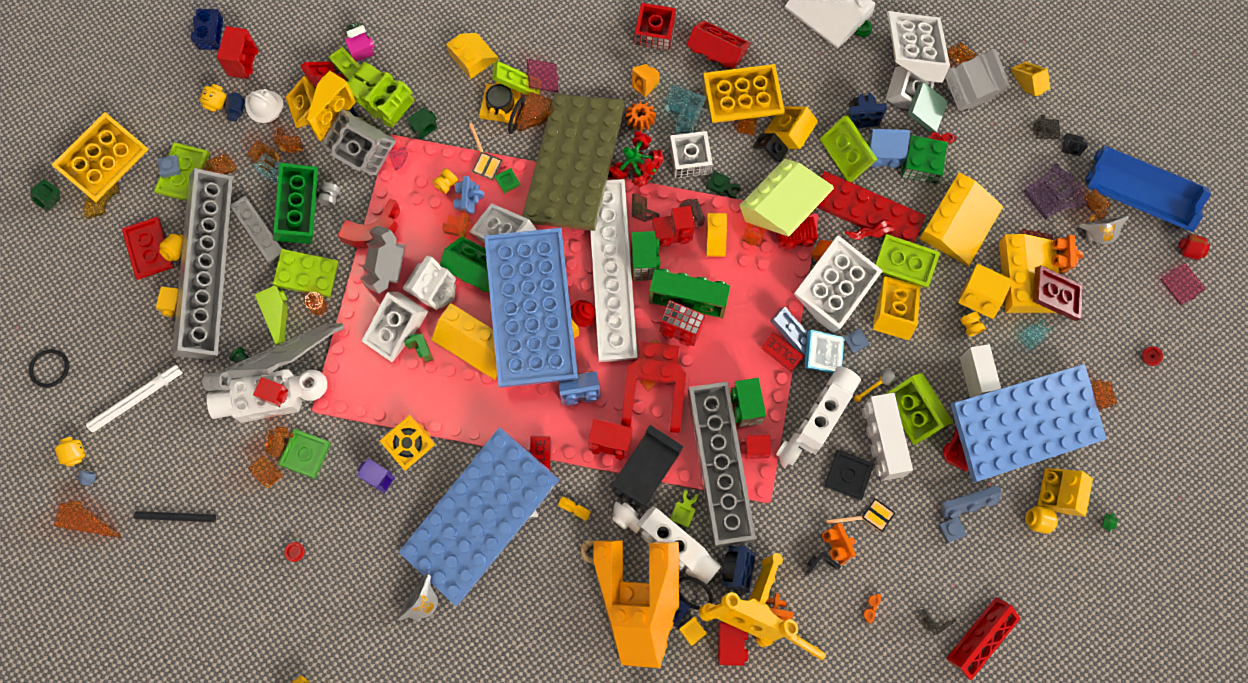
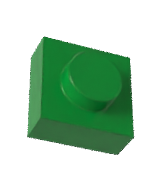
[495,168,520,194]

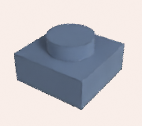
[158,155,181,178]
[844,328,870,355]
[938,517,967,544]

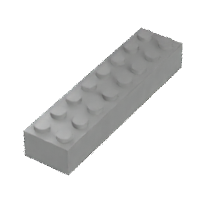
[688,382,756,548]

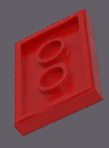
[121,216,174,280]

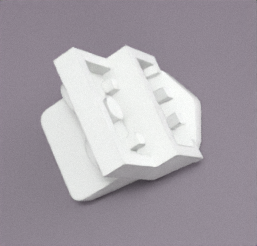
[403,256,456,310]

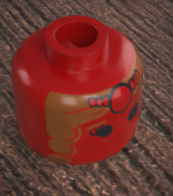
[1178,233,1210,261]

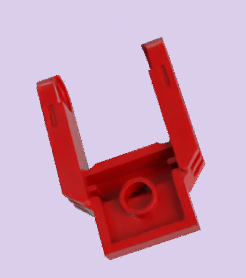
[621,341,686,433]

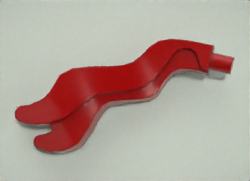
[845,219,894,240]

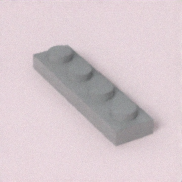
[230,196,282,265]

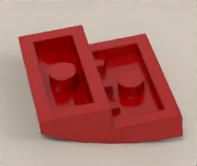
[300,62,346,88]

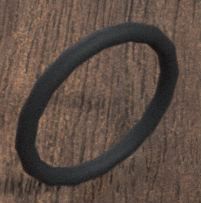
[508,98,525,134]
[29,349,69,388]
[679,576,713,610]

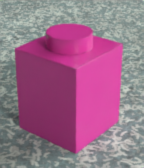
[345,32,375,62]

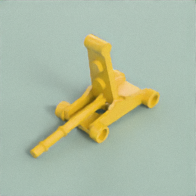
[699,553,826,660]

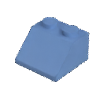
[867,129,910,168]

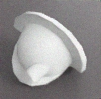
[245,89,284,123]

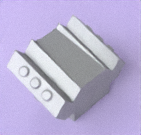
[945,49,1010,111]
[321,109,396,175]
[360,225,405,294]

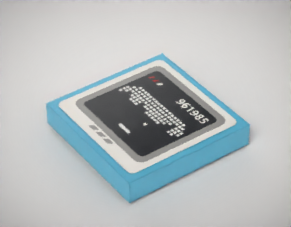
[805,330,844,374]

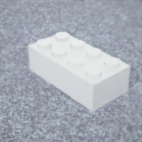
[862,393,913,481]

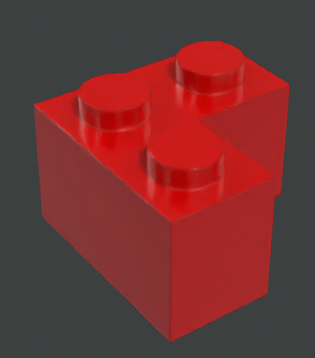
[652,206,695,247]

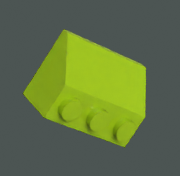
[886,373,954,445]

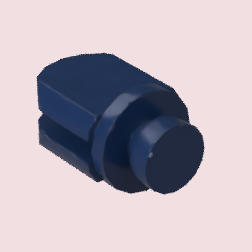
[225,92,246,122]

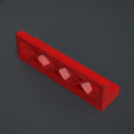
[946,597,1021,681]

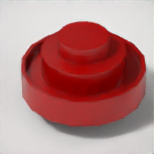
[570,299,596,328]

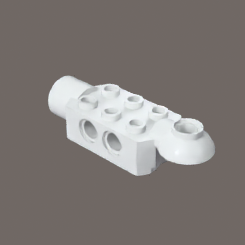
[776,366,861,469]
[207,369,327,423]
[612,502,721,586]

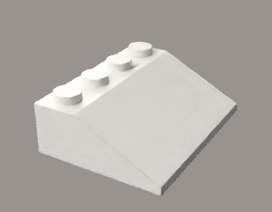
[784,0,876,49]
[887,11,950,83]
[794,236,883,333]

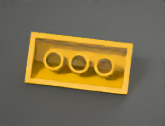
[431,303,497,380]

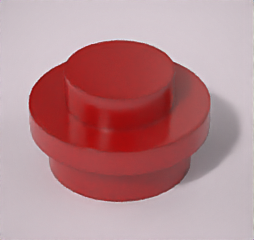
[284,542,305,562]

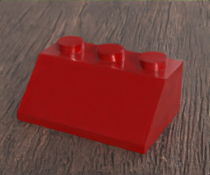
[686,20,751,69]

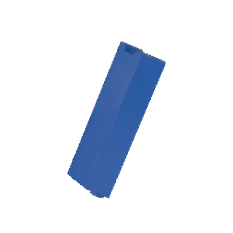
[1085,145,1211,232]

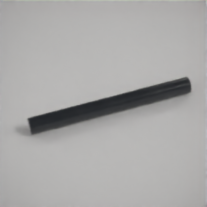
[134,511,216,522]

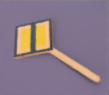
[469,123,503,181]
[826,498,896,533]

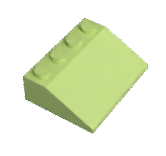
[740,159,834,237]

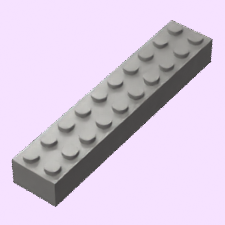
[172,168,233,361]

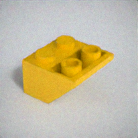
[1038,468,1093,517]

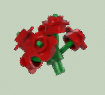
[610,131,663,187]

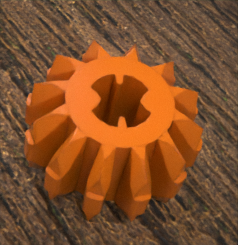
[625,100,656,133]

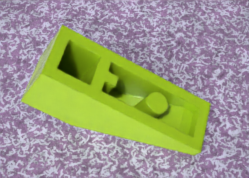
[254,285,288,345]

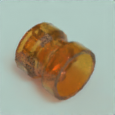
[304,292,328,316]

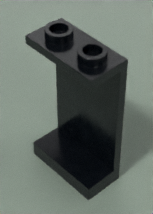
[610,425,683,509]

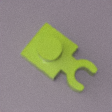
[670,490,698,528]

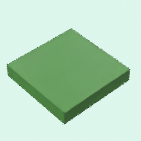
[278,429,331,479]

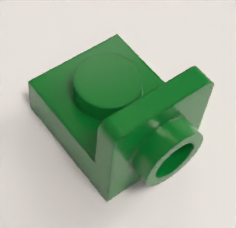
[404,334,433,362]

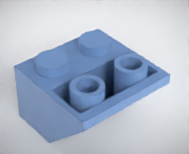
[558,371,600,406]

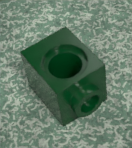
[407,107,438,140]
[30,179,60,212]

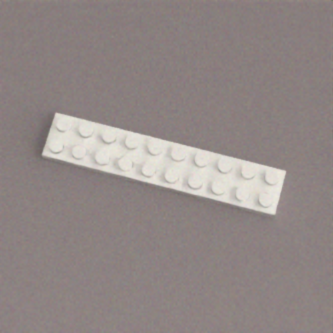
[591,179,637,362]

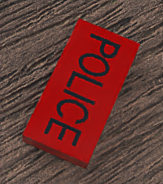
[761,332,804,372]
[530,436,551,471]

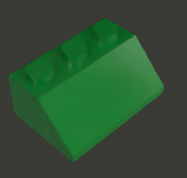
[440,236,489,293]

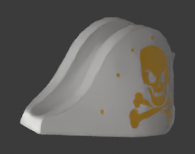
[1077,215,1129,245]
[397,573,438,623]

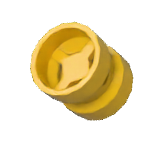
[432,168,458,194]
[960,312,986,337]

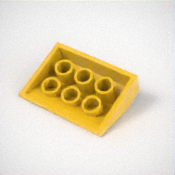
[702,64,785,123]
[51,112,149,202]
[919,172,1003,267]
[999,234,1059,313]

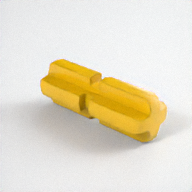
[558,496,591,521]

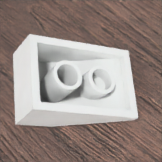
[469,203,537,243]
[362,291,428,362]

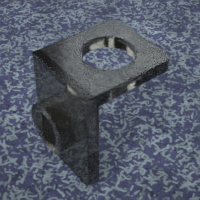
[632,193,659,222]
[917,609,957,635]

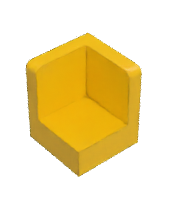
[678,617,707,647]

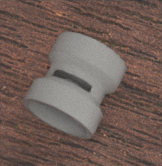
[317,182,341,207]

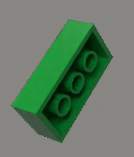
[273,163,318,244]
[649,269,731,319]

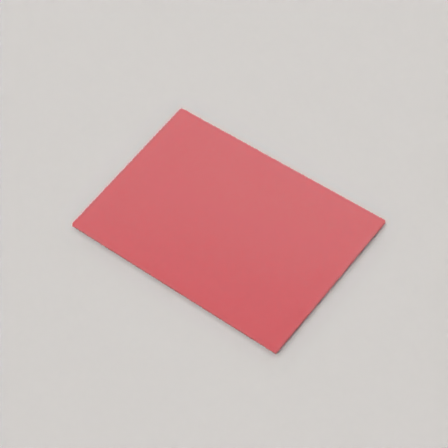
[312,135,819,503]

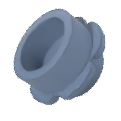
[76,470,97,485]

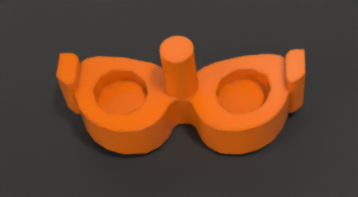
[863,594,882,624]

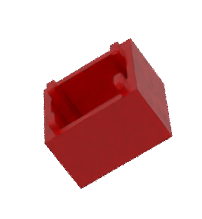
[217,26,259,79]
[588,419,633,460]

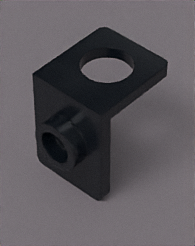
[753,133,788,162]
[1062,133,1089,157]
[804,552,841,576]

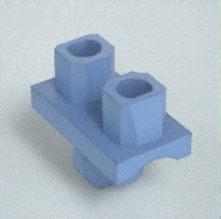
[454,176,484,215]

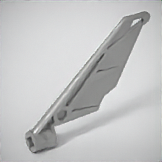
[202,323,344,391]

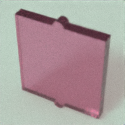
[526,59,559,92]
[1160,263,1206,306]

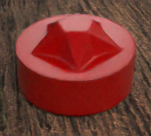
[1142,346,1163,366]

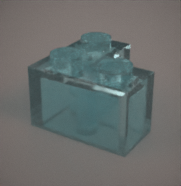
[665,85,707,134]

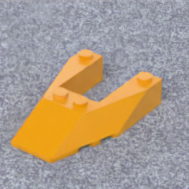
[593,540,679,668]

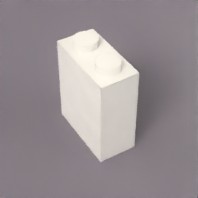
[960,344,1001,397]

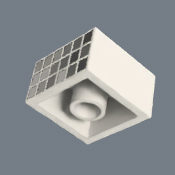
[670,131,713,178]

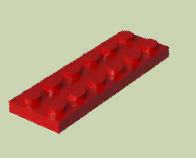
[816,171,926,243]

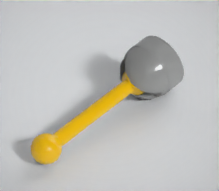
[854,368,896,402]

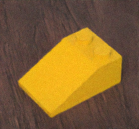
[307,71,356,141]
[872,276,921,340]

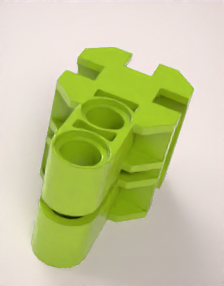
[347,62,415,128]

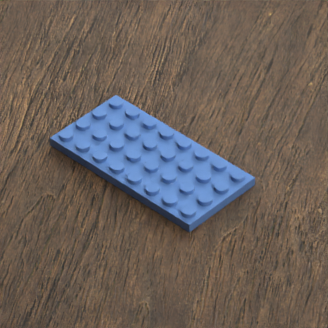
[484,228,578,388]
[950,364,1107,482]
[399,428,560,606]

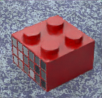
[635,3,676,51]
[659,300,705,346]

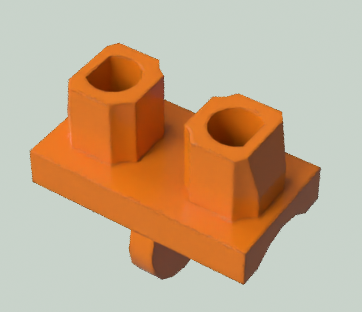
[1052,235,1084,273]
[821,523,856,565]
[766,593,794,621]

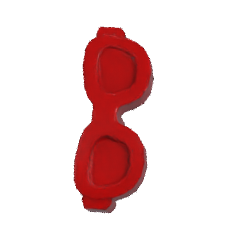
[928,132,957,144]

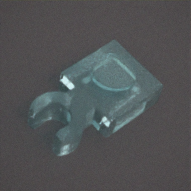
[1017,318,1053,351]

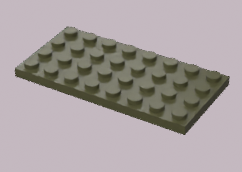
[522,94,625,231]

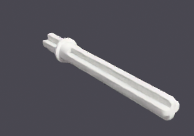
[86,364,183,432]

